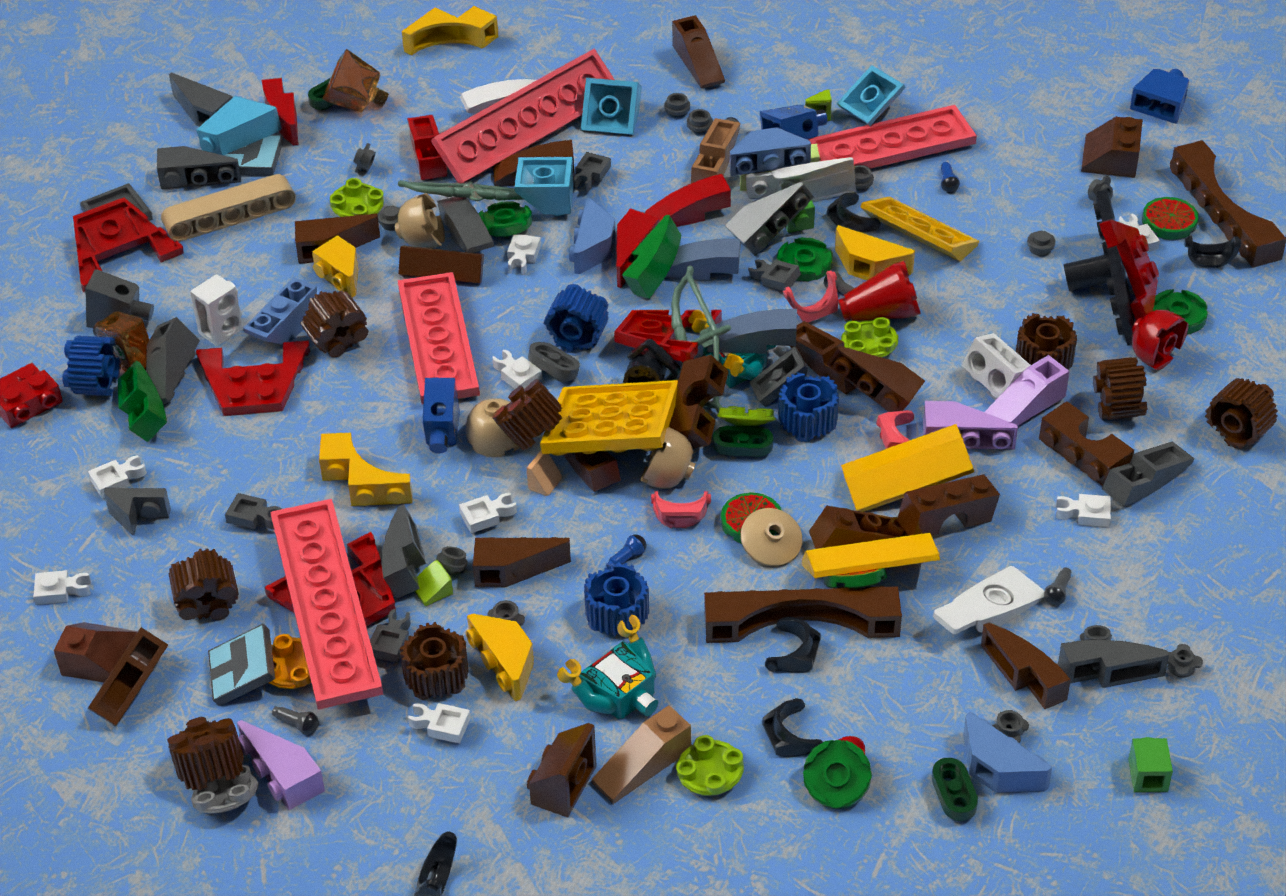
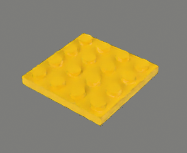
[540,380,678,456]

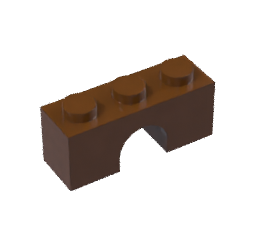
[669,355,729,449]
[1039,401,1135,486]
[897,474,1000,536]

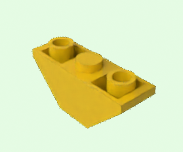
[835,225,915,280]
[465,613,534,702]

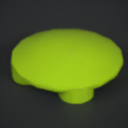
[330,178,384,217]
[841,317,898,357]
[717,406,776,426]
[676,735,744,796]

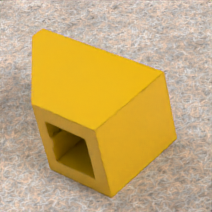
[312,235,359,298]

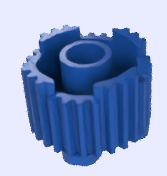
[543,284,609,352]
[62,335,121,396]
[778,372,839,442]
[584,562,649,638]

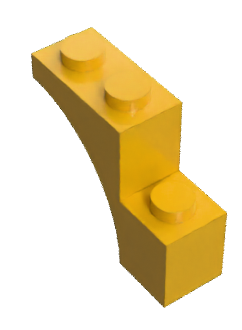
[402,6,499,55]
[319,433,413,506]

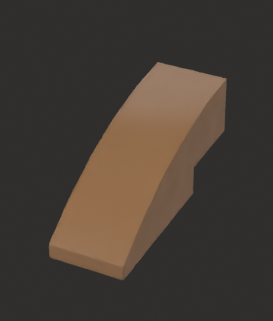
[691,118,740,183]

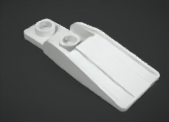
[745,157,856,202]
[933,566,1045,634]

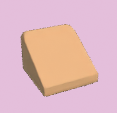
[527,450,562,496]

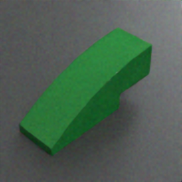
[622,215,682,299]
[117,360,167,442]

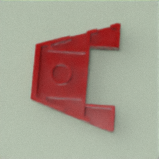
[73,197,184,292]
[1099,219,1159,320]
[614,310,722,362]
[196,340,310,416]
[265,532,396,626]

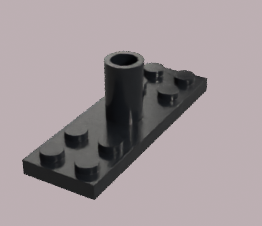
[1063,189,1135,346]

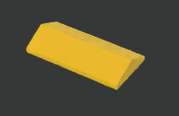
[860,196,979,262]
[841,424,975,512]
[802,533,940,578]

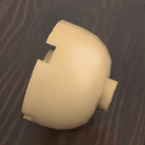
[395,193,445,249]
[466,398,520,457]
[640,427,696,489]

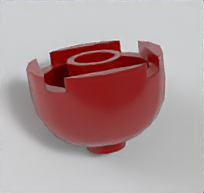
[1132,310,1188,370]

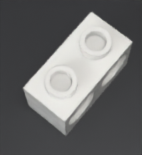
[190,274,243,346]
[962,333,1031,398]

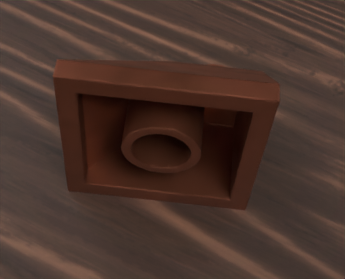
[54,622,137,682]

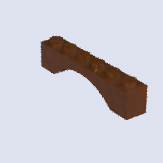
[1170,140,1286,268]
[704,586,902,643]

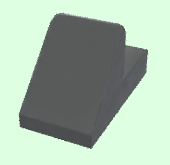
[749,346,808,407]
[104,488,171,535]

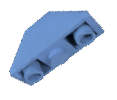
[730,128,811,176]
[569,198,616,274]
[243,277,318,345]
[963,712,1052,793]

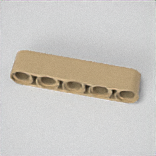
[161,174,296,241]

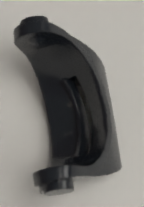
[826,192,881,233]
[1184,236,1241,268]
[765,617,821,672]
[762,698,823,757]
[414,831,457,896]

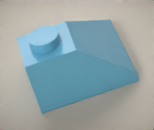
[837,65,906,126]
[581,78,642,135]
[514,157,573,216]

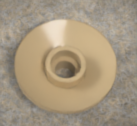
[740,508,802,567]

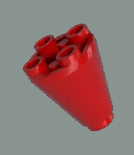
[838,260,921,321]

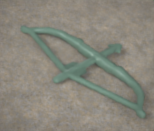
[398,180,525,201]
[671,265,731,413]

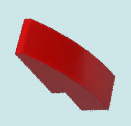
[261,78,299,146]
[407,115,447,180]
[645,173,731,227]

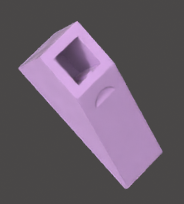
[985,355,1070,425]
[923,401,1018,449]
[237,720,325,810]

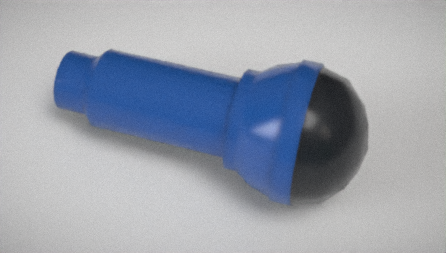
[941,162,960,193]
[606,534,647,569]

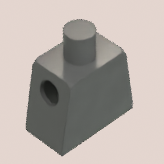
[85,269,154,332]

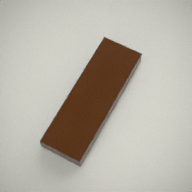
[398,246,484,283]

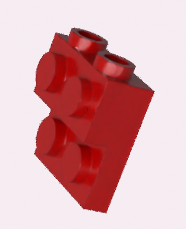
[0,363,63,428]

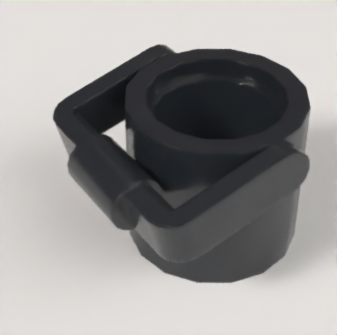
[623,339,681,383]

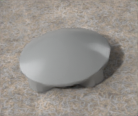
[191,765,258,814]

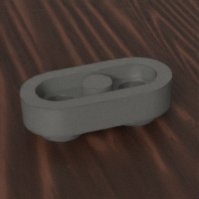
[528,342,580,382]

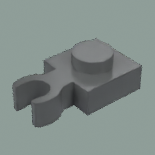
[573,152,611,192]
[748,259,801,291]
[225,493,282,529]
[370,609,411,663]

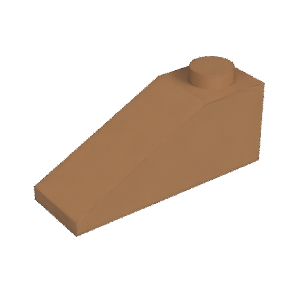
[592,705,691,804]

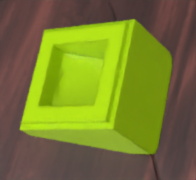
[805,89,832,121]
[414,560,453,606]

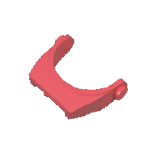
[783,270,838,323]
[876,410,914,449]
[651,491,711,528]

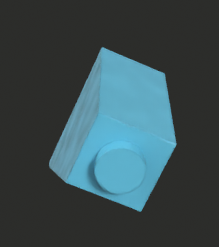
[196,96,282,155]

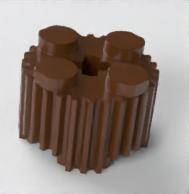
[300,291,369,357]
[1016,313,1077,370]
[1093,357,1148,420]
[1205,378,1278,449]
[492,379,562,450]
[168,548,239,620]
[400,622,469,700]
[167,717,244,790]

